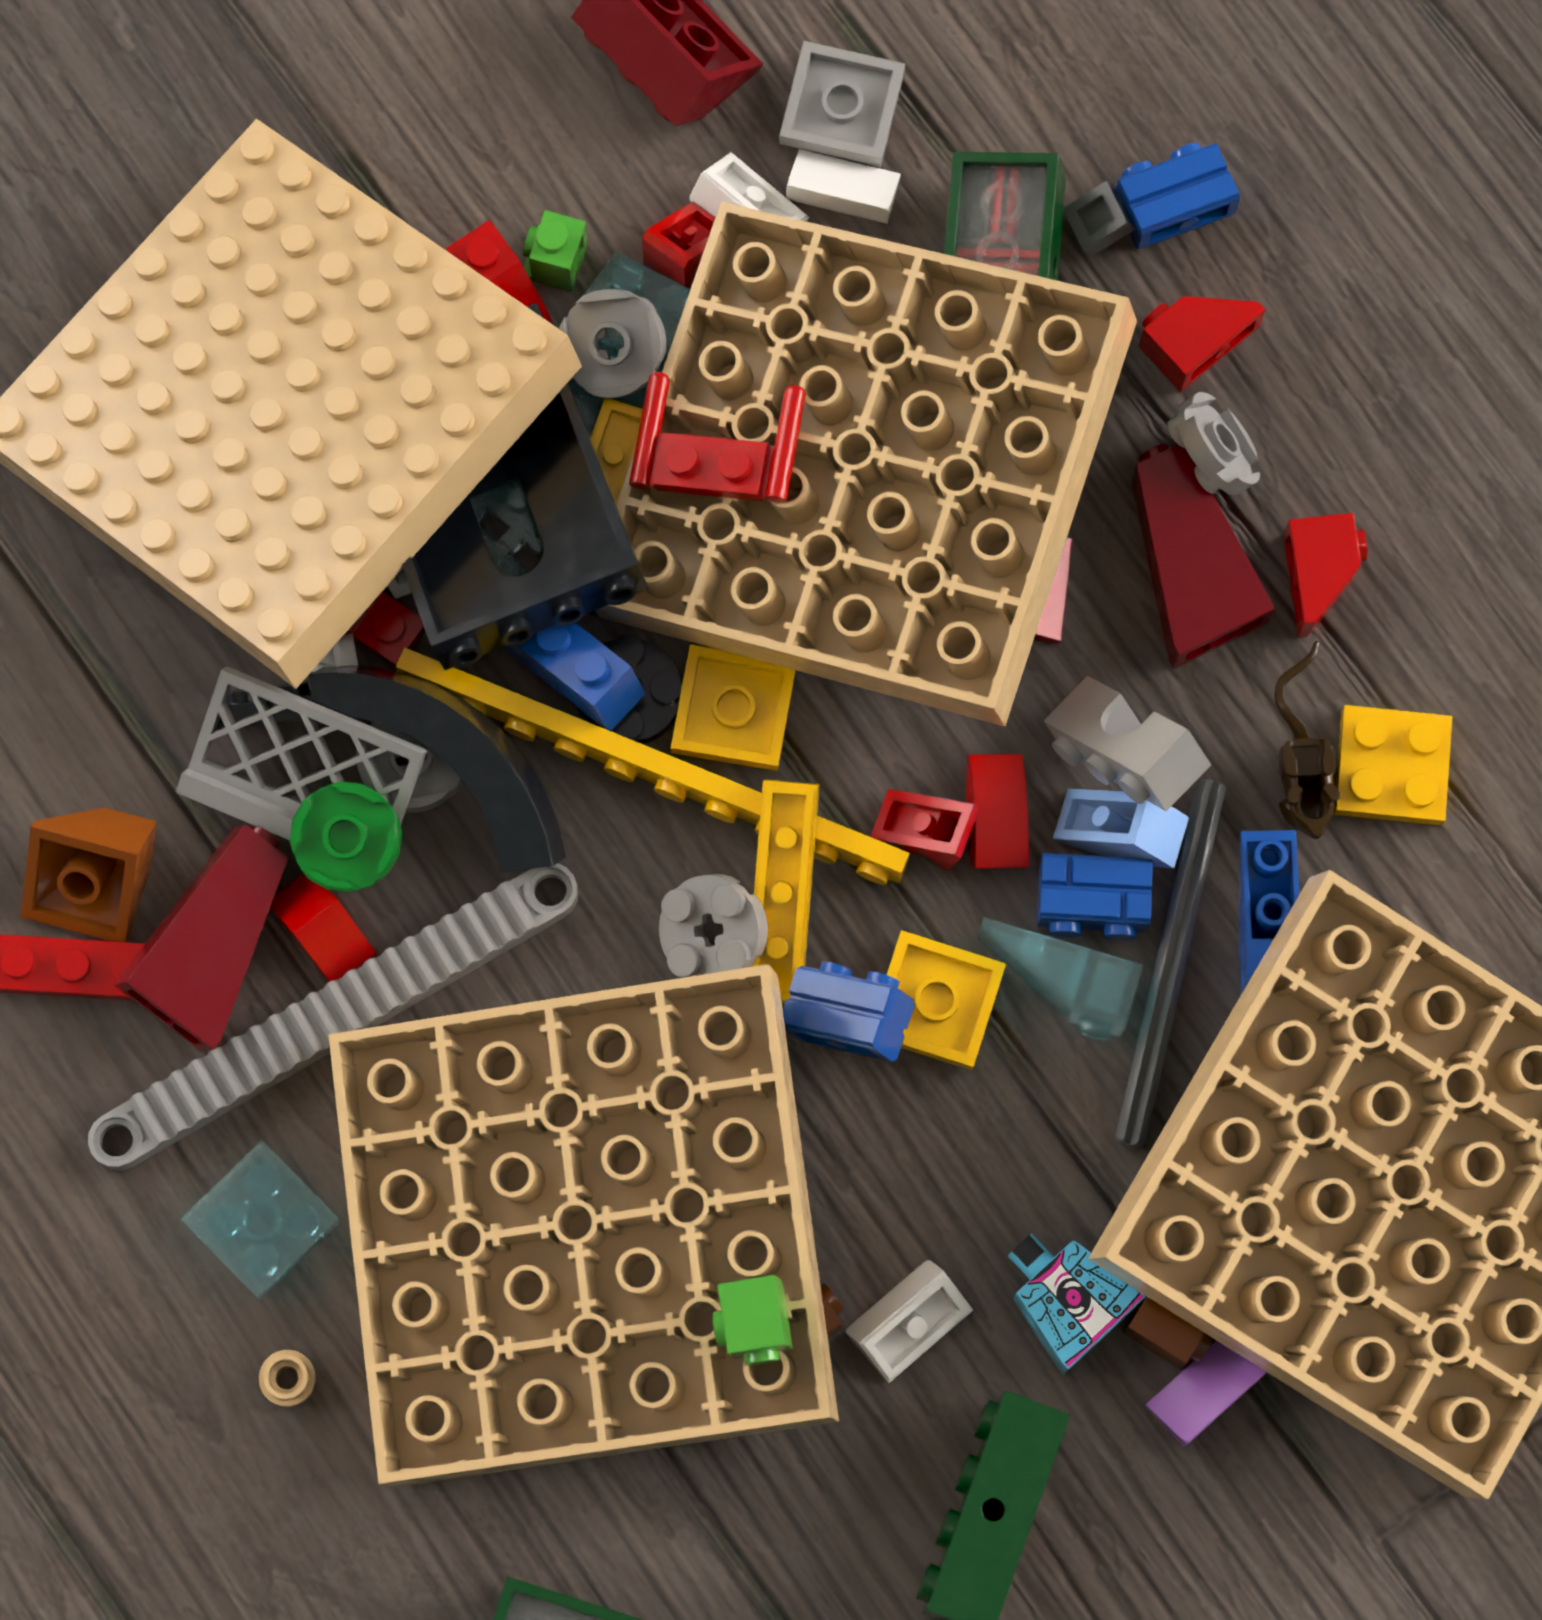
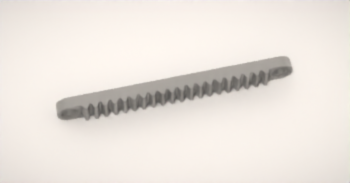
[88,863,578,1171]

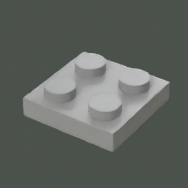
[779,41,905,167]

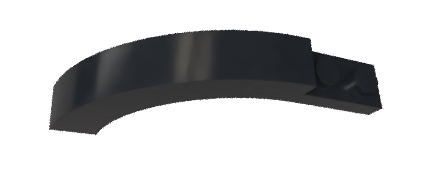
[217,666,566,872]

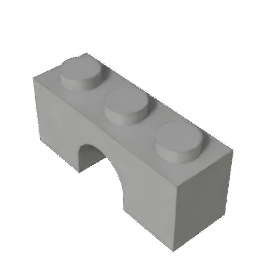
[1043,676,1211,811]

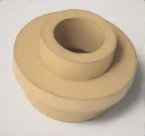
[259,1350,316,1407]

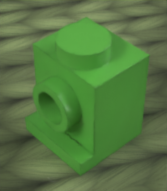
[523,210,588,292]

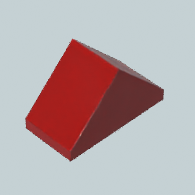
[642,202,715,295]
[270,874,377,982]

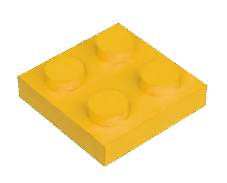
[671,644,796,771]
[1334,705,1453,826]
[887,930,1006,1071]

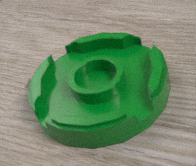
[290,781,402,892]

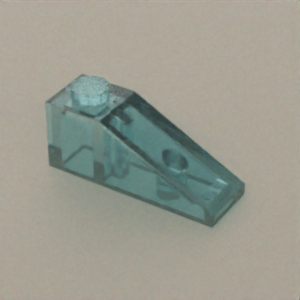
[978,917,1143,1041]

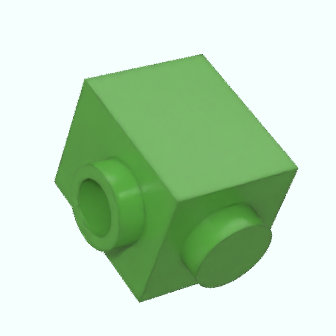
[713,1275,793,1366]

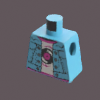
[1008,1233,1146,1374]

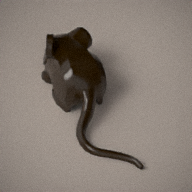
[1274,641,1340,839]

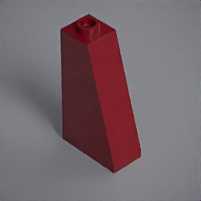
[1131,444,1275,669]
[115,824,288,1052]

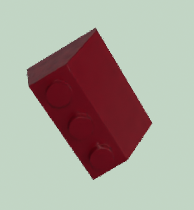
[571,0,764,126]

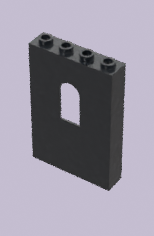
[402,303,649,670]

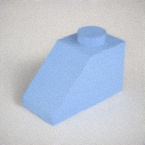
[1053,788,1189,868]

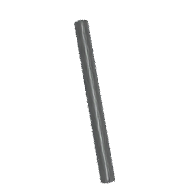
[1115,779,1226,1148]

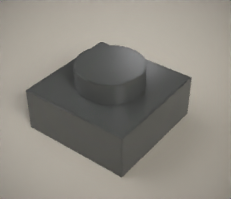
[1064,180,1135,257]

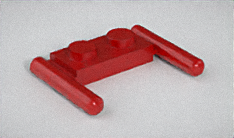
[629,372,806,503]

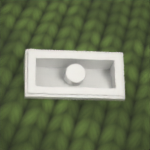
[786,149,901,224]
[690,152,809,222]
[845,1260,973,1383]

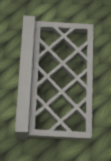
[176,666,428,840]

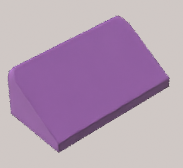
[1145,1341,1267,1448]

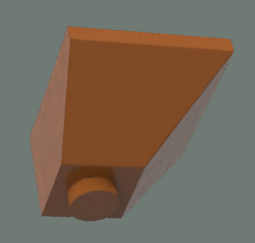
[20,807,157,942]

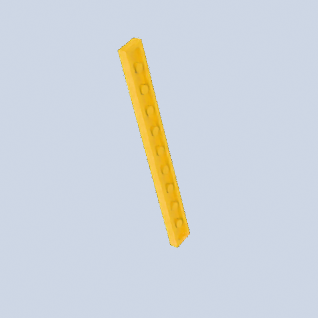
[396,647,910,885]

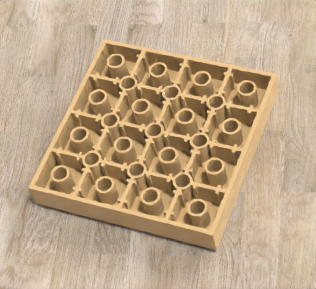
[0,119,582,689]
[595,202,1137,726]
[1088,870,1542,1500]
[328,964,839,1487]

